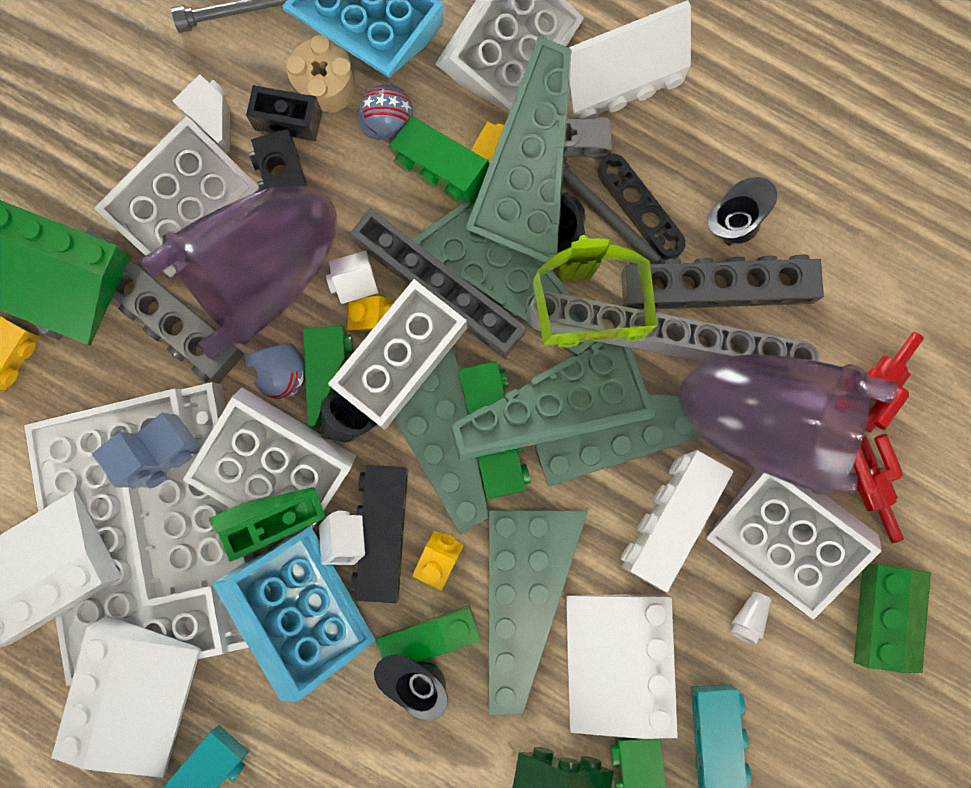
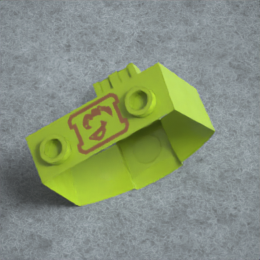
[533,235,657,347]

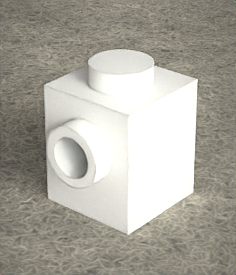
[326,251,378,304]
[319,511,365,565]

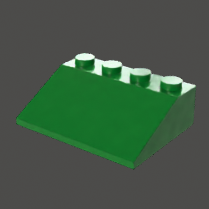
[0,200,131,346]

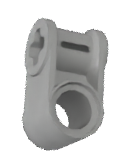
[564,117,612,158]

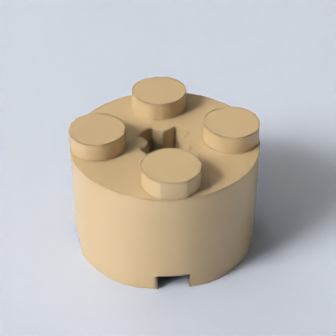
[286,35,355,114]

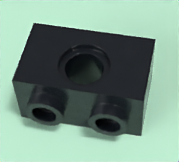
[246,85,322,141]
[249,128,311,209]

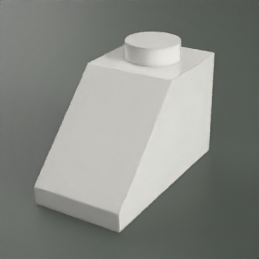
[173,74,230,154]

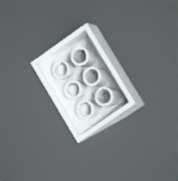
[435,0,584,114]
[567,0,691,119]
[94,116,259,278]
[183,387,356,539]
[706,454,882,620]
[0,491,122,648]
[566,594,677,739]
[51,616,201,778]

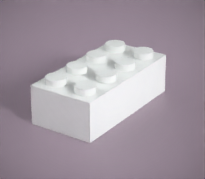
[328,279,467,430]
[621,450,734,592]

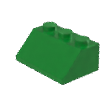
[854,564,931,673]

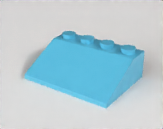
[282,0,444,78]
[212,526,376,702]

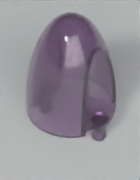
[139,185,337,360]
[678,355,898,496]

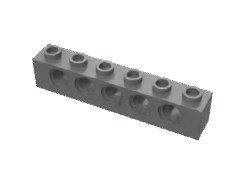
[350,208,526,359]
[84,227,244,383]
[621,254,824,310]

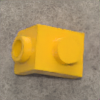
[347,296,395,333]
[412,531,464,591]

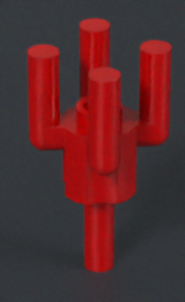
[834,332,924,433]
[828,434,904,543]

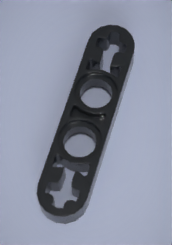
[598,154,686,260]

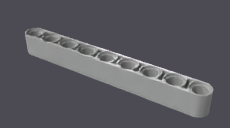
[526,292,819,379]

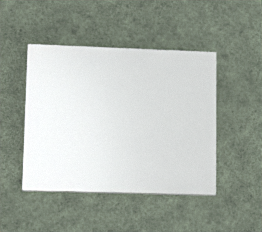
[24,382,254,686]

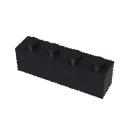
[350,465,409,603]

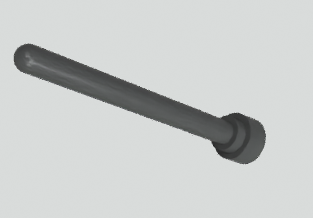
[171,0,287,33]
[563,156,661,264]

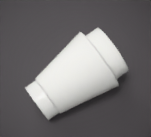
[731,592,772,645]

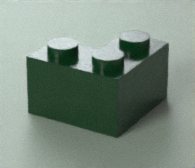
[512,747,614,788]

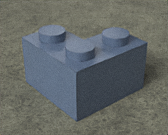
[92,412,200,489]

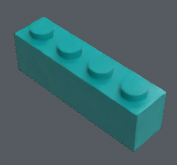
[691,684,751,788]
[163,725,249,788]

